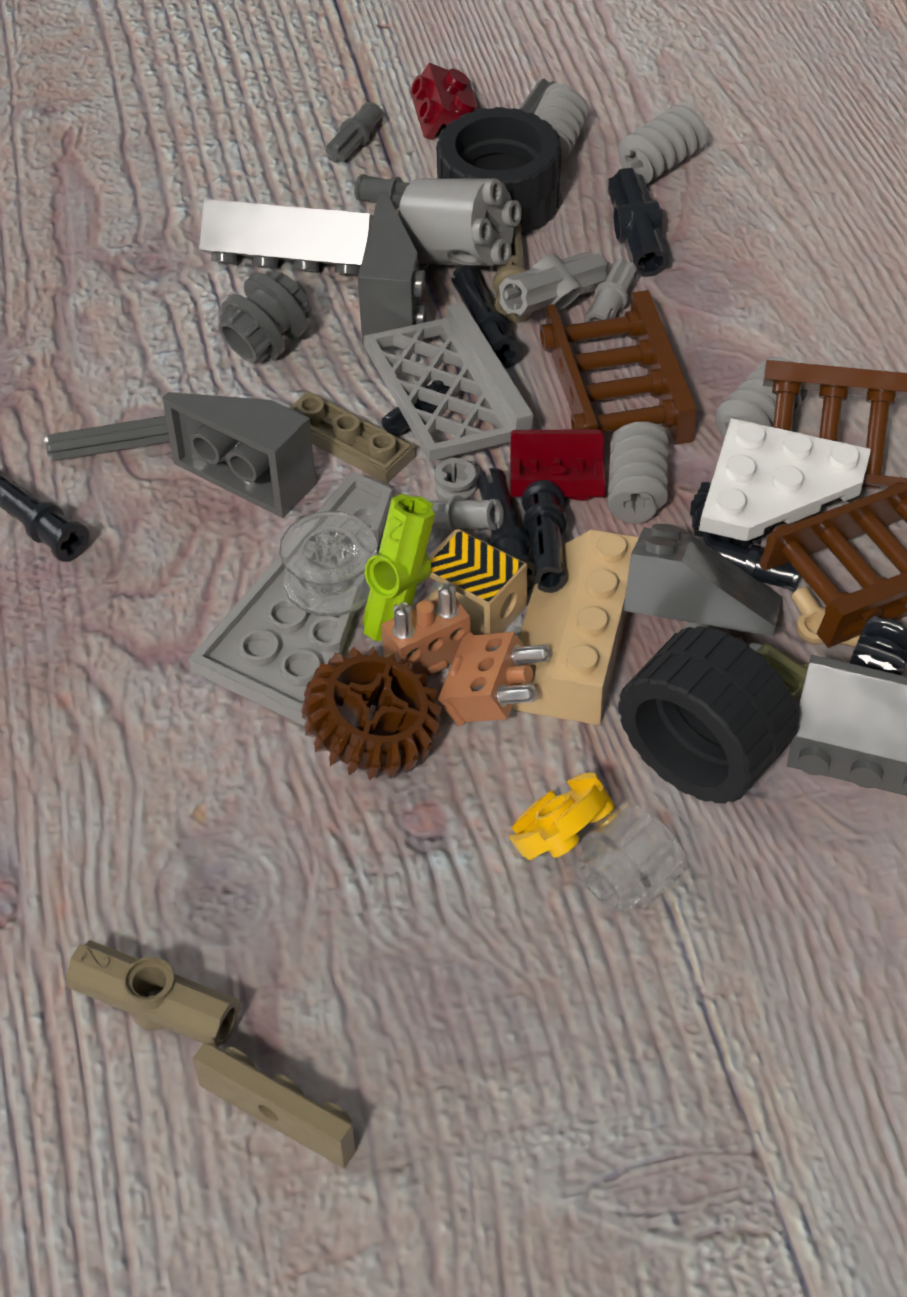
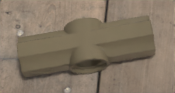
[65,940,240,1047]

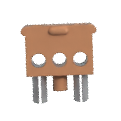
[381,582,471,675]
[438,632,552,726]

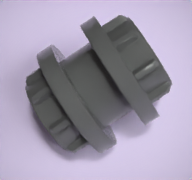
[218,271,310,363]

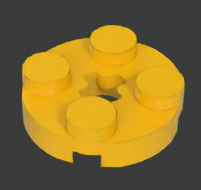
[509,772,615,860]

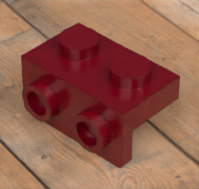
[410,63,479,140]
[510,429,605,501]

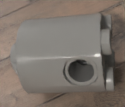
[398,178,521,266]

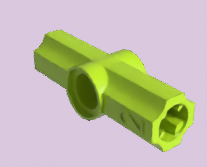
[362,494,435,642]

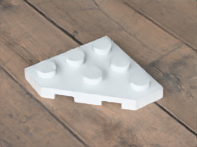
[699,418,871,541]

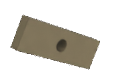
[289,391,415,484]
[193,1042,356,1169]

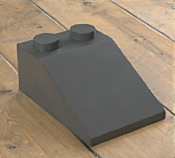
[358,193,427,347]
[162,392,316,518]
[623,524,782,636]

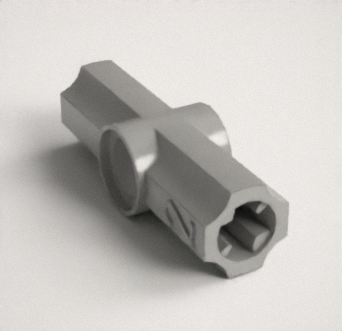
[498,251,607,316]

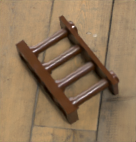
[540,290,697,445]
[763,360,907,490]
[759,482,907,648]

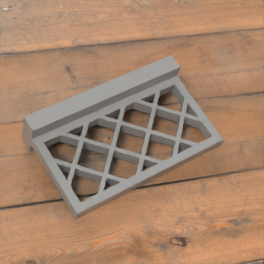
[364,302,534,461]

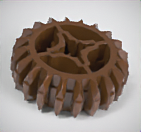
[301,646,442,781]

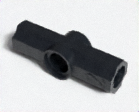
[608,168,669,277]

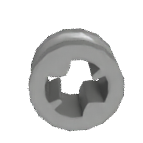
[435,458,476,501]

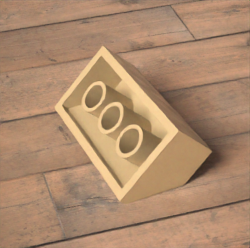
[511,530,639,725]

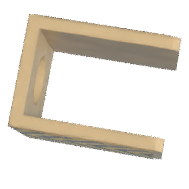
[425,529,527,635]

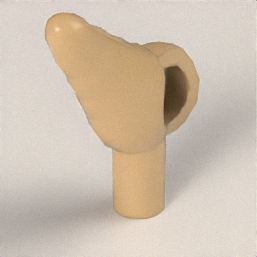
[791,587,860,647]

